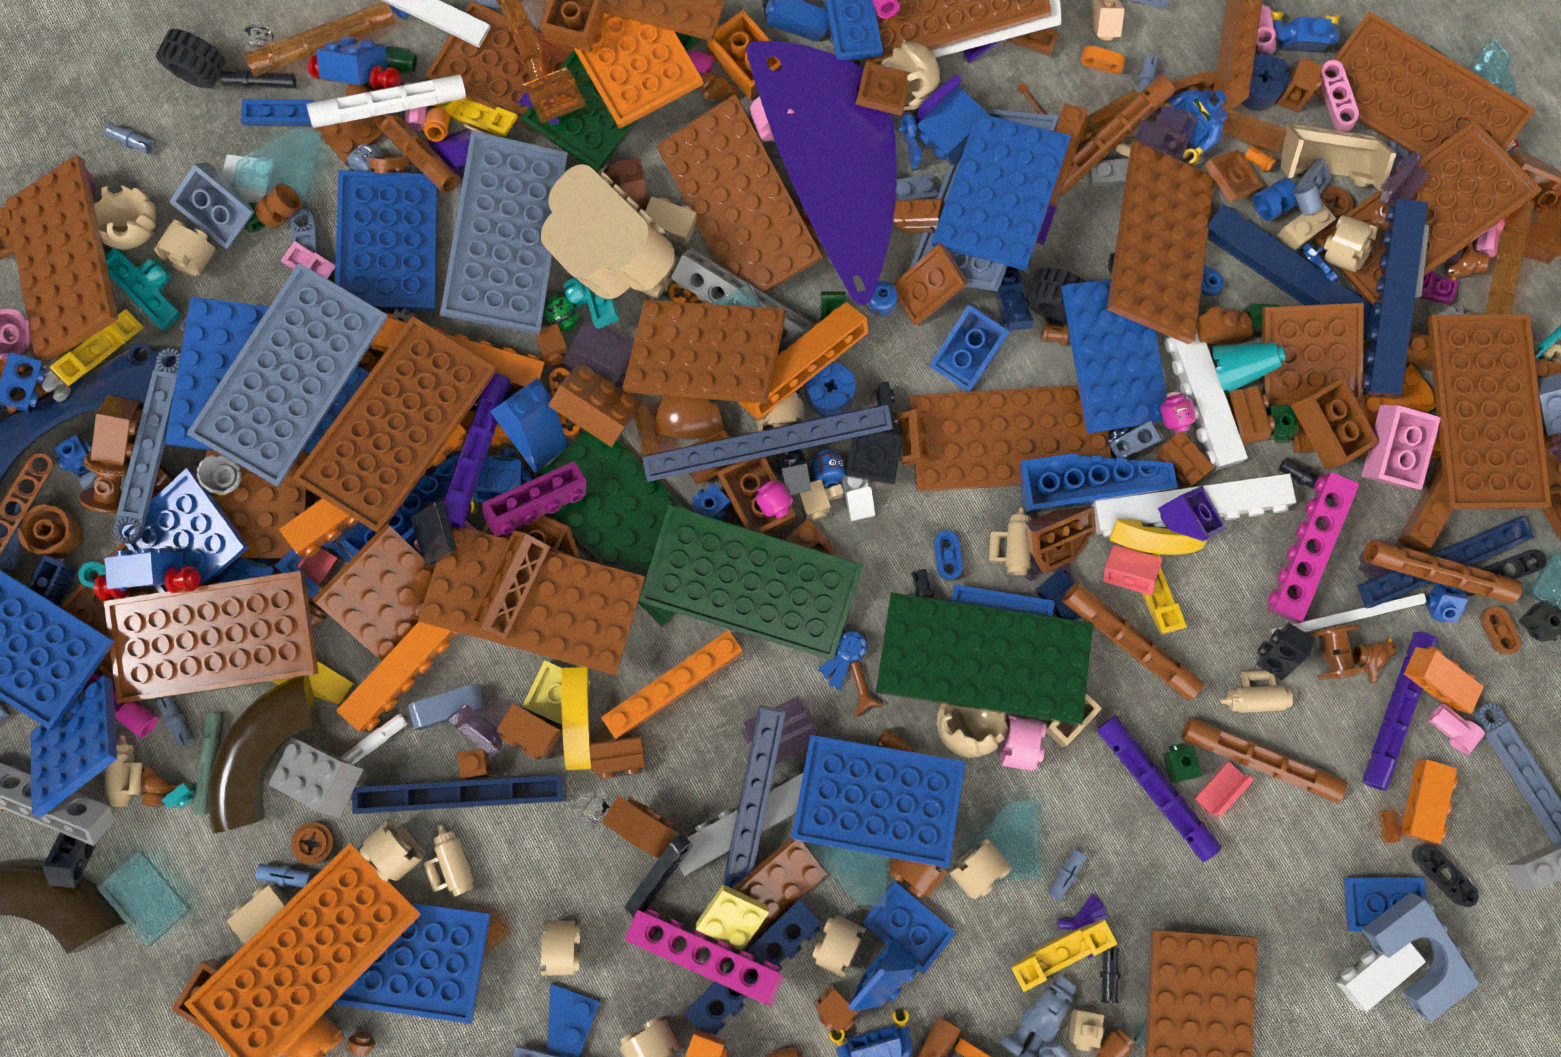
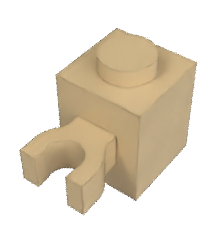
[798,480,844,521]
[1068,1007,1104,1051]

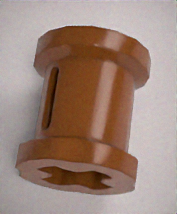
[1040,320,1069,346]

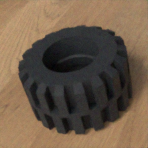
[155,28,226,89]
[1025,268,1086,324]

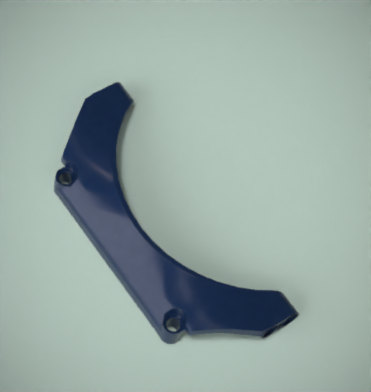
[0,343,177,486]

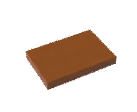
[892,243,969,326]

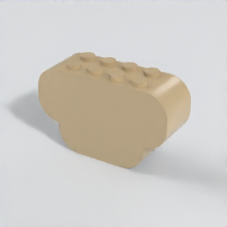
[541,165,675,299]

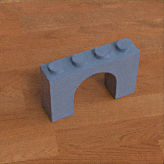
[1362,892,1480,1022]

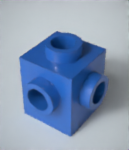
[54,435,92,476]
[692,483,731,520]
[1425,583,1468,623]

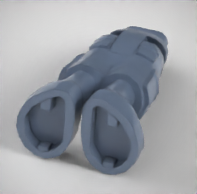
[999,976,1077,1057]

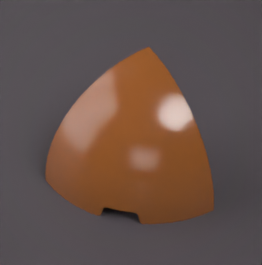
[655,396,723,439]

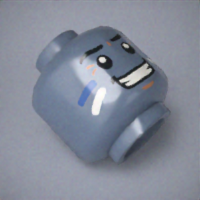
[347,144,383,172]

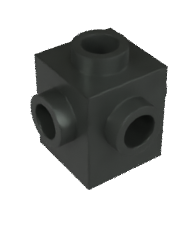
[1519,600,1561,642]

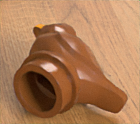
[698,72,738,101]
[1446,242,1489,280]
[1352,637,1397,683]
[140,766,181,807]

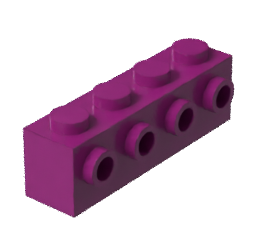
[483,461,586,537]

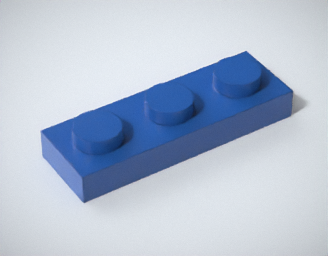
[241,99,315,126]

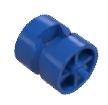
[1253,178,1298,221]

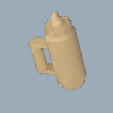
[988,507,1032,576]
[1220,670,1293,713]
[103,735,142,807]
[423,825,474,897]

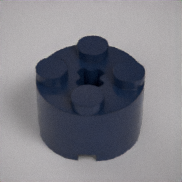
[1241,54,1289,111]

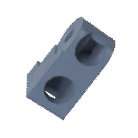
[1110,421,1161,459]

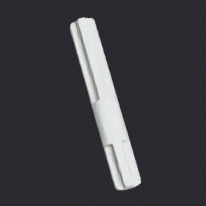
[340,714,407,764]

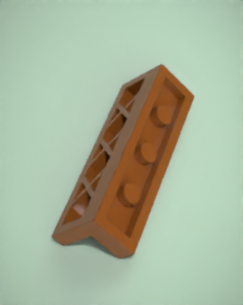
[469,531,550,640]

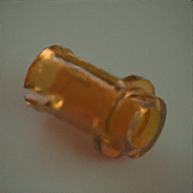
[1378,811,1402,843]

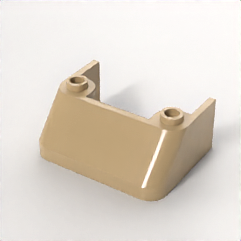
[1281,123,1396,192]

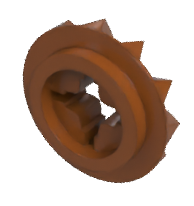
[1320,186,1353,223]
[291,822,334,864]

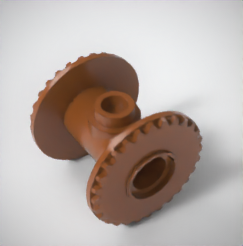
[79,453,131,514]
[1309,624,1370,680]

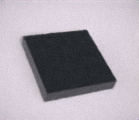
[845,432,903,485]
[411,502,457,566]

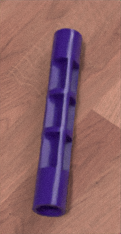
[443,373,511,529]
[1361,631,1439,791]
[1095,715,1222,862]

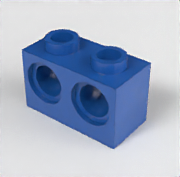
[0,352,46,412]

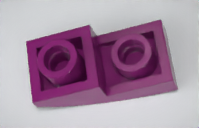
[1421,271,1459,306]

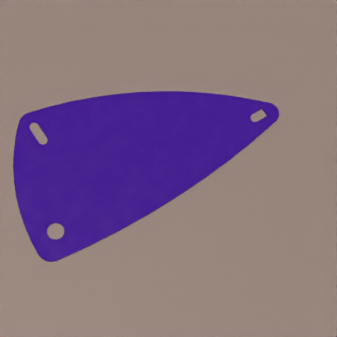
[746,41,897,305]

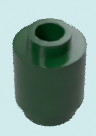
[385,46,417,73]

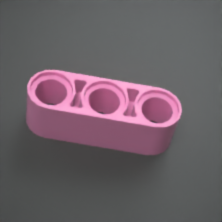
[1320,60,1359,132]

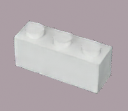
[1336,943,1426,1012]

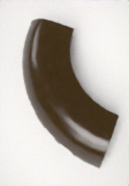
[208,675,321,834]
[0,860,127,954]

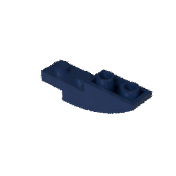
[994,266,1034,331]

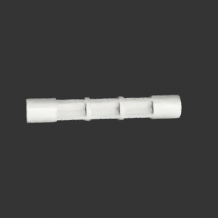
[306,75,466,128]

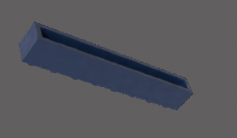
[1362,199,1428,399]
[1206,204,1376,340]
[352,775,567,814]

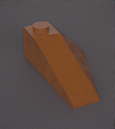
[1510,149,1561,214]

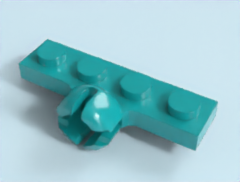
[105,248,183,331]
[564,277,620,329]

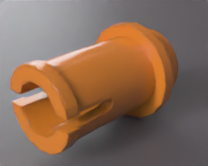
[1244,145,1276,172]

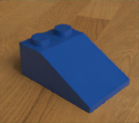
[929,304,1013,392]
[490,378,569,472]
[848,938,918,1011]

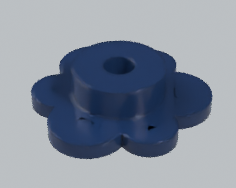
[1106,428,1131,445]

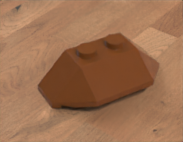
[1026,506,1096,573]
[482,515,580,559]

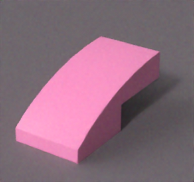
[281,241,335,280]

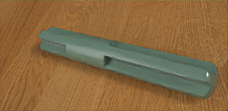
[192,713,222,815]

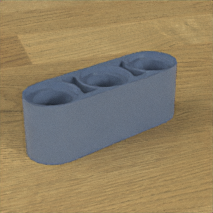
[408,683,486,730]

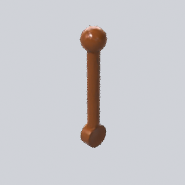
[1018,83,1048,115]

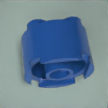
[805,362,856,417]

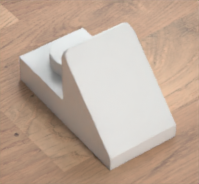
[841,477,875,522]

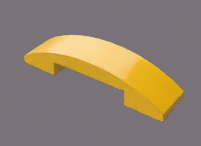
[430,98,518,136]
[50,309,144,386]
[1109,518,1207,555]
[1129,548,1187,634]
[561,667,592,770]
[1011,919,1117,992]

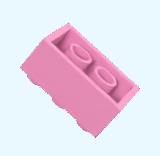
[1361,405,1440,490]

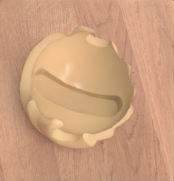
[881,42,940,110]
[94,185,157,250]
[937,704,1008,758]

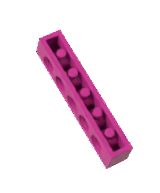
[1267,472,1359,623]
[624,909,784,1007]

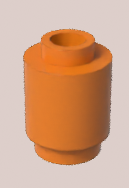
[424,108,451,142]

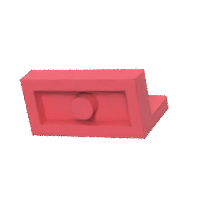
[1103,545,1162,596]
[296,548,340,602]
[1193,761,1254,817]

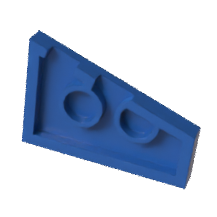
[547,983,600,1057]

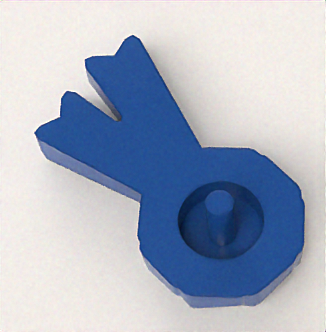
[898,113,922,171]
[1302,242,1338,282]
[818,631,867,690]

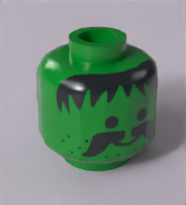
[544,295,580,333]

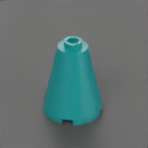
[1213,342,1286,393]

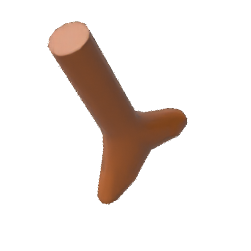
[850,661,884,717]

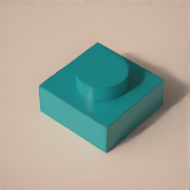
[162,783,196,809]

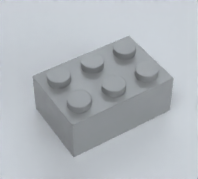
[268,737,363,818]

